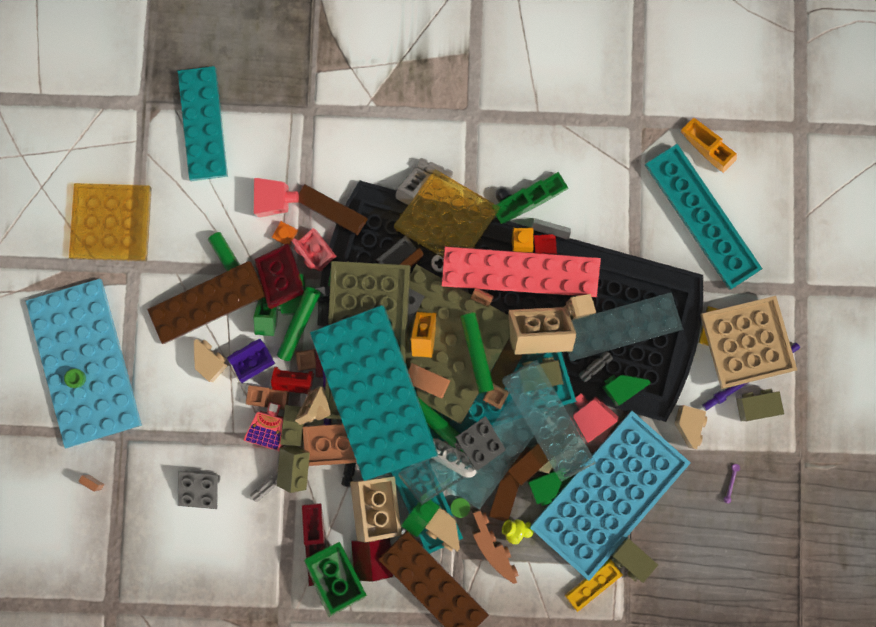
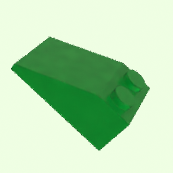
[304,542,367,617]

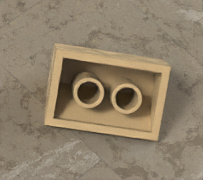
[508,307,576,355]
[350,476,402,542]

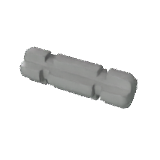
[417,158,453,181]
[250,471,278,502]

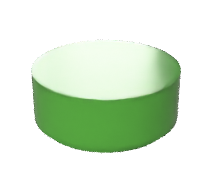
[64,369,86,388]
[450,498,470,518]

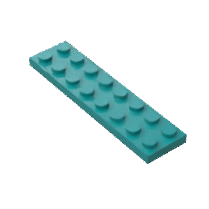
[645,144,763,290]

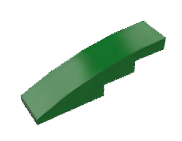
[491,171,569,224]

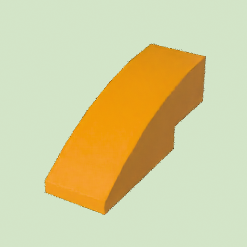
[681,118,737,173]

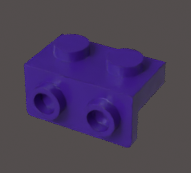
[227,339,276,383]

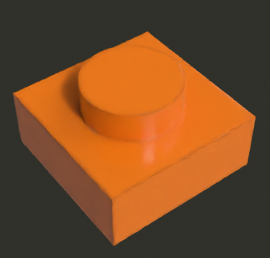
[272,221,298,245]

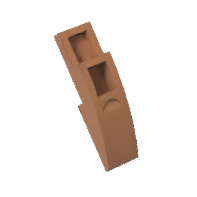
[473,509,519,584]

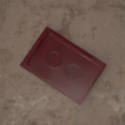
[254,243,304,309]

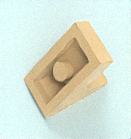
[295,386,330,425]

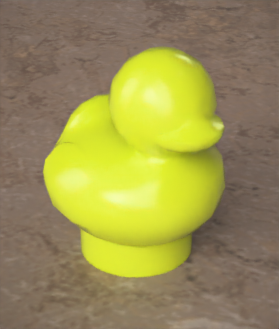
[502,519,534,544]

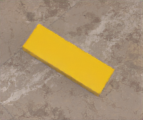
[564,559,623,612]

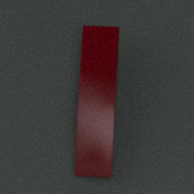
[302,503,326,586]

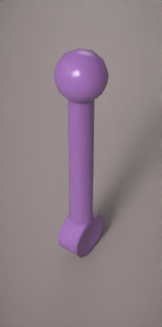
[724,464,740,504]

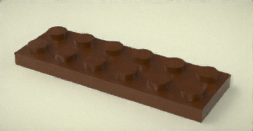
[147,261,265,344]
[379,531,489,627]

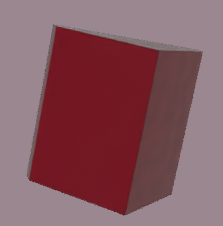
[351,538,393,582]

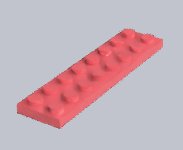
[441,246,601,297]

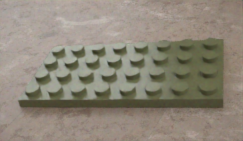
[325,261,410,419]

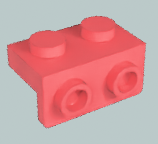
[291,228,337,271]

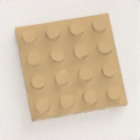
[700,296,797,389]

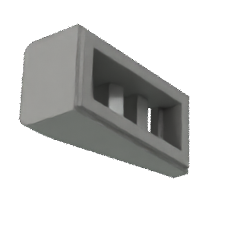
[395,167,432,206]

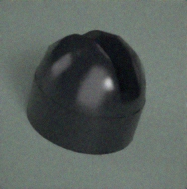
[496,187,512,203]

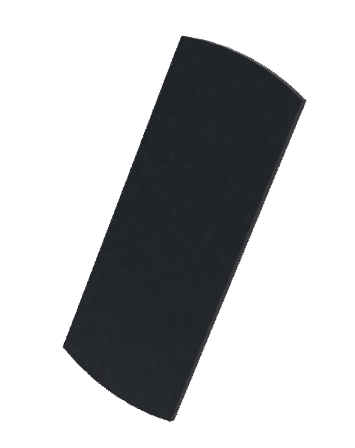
[317,180,704,422]

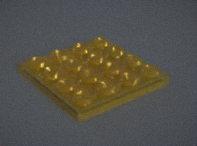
[394,169,500,258]
[69,183,152,262]

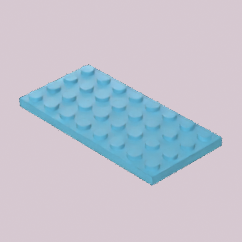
[26,279,142,448]
[529,411,691,581]

